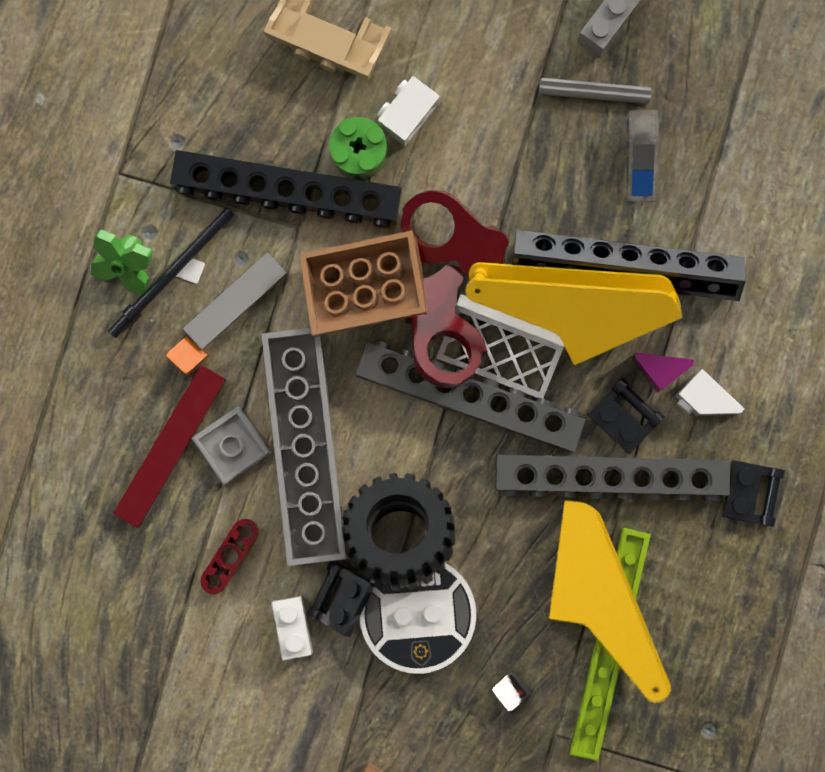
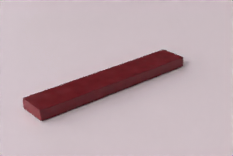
[113,365,227,528]

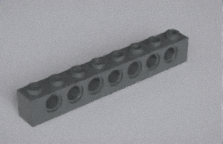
[356,340,586,453]
[495,455,730,501]

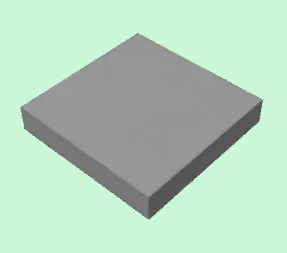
[191,406,271,486]

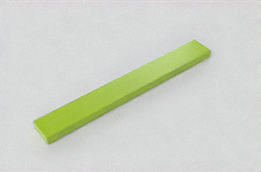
[569,527,651,762]

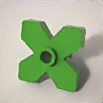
[91,230,153,295]

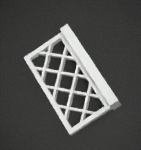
[436,294,564,399]

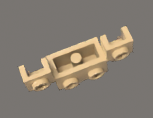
[264,0,392,81]

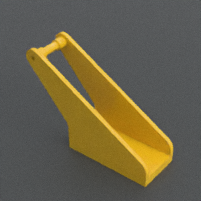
[466,262,682,365]
[549,501,671,702]

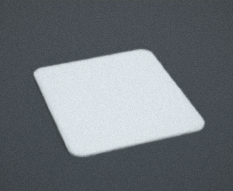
[176,259,205,284]

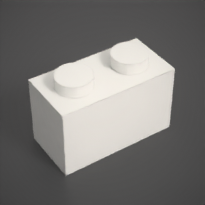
[377,76,440,147]
[272,595,313,660]

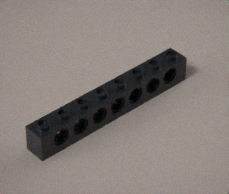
[170,150,402,228]
[512,230,746,301]

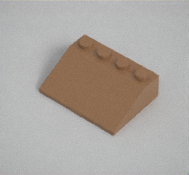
[299,231,427,337]

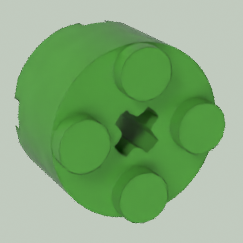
[329,117,387,180]

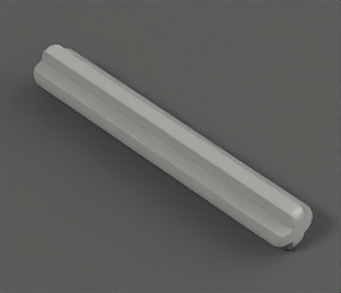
[539,78,651,104]

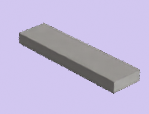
[183,252,287,350]

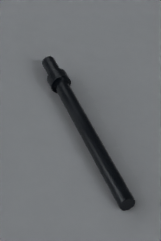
[108,207,234,338]

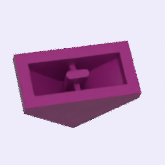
[632,352,694,392]

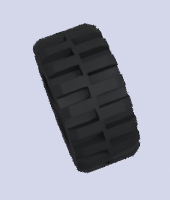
[342,473,455,591]

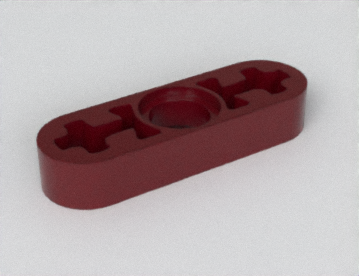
[200,519,259,594]

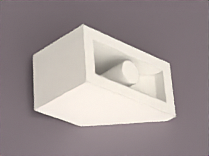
[675,369,744,416]

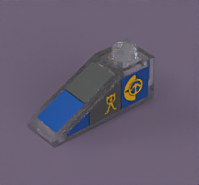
[625,110,659,202]

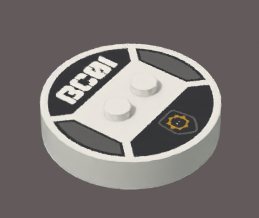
[360,563,476,674]

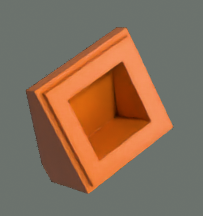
[165,336,208,376]

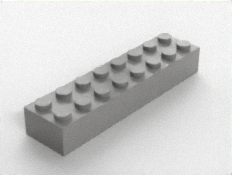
[261,328,347,566]

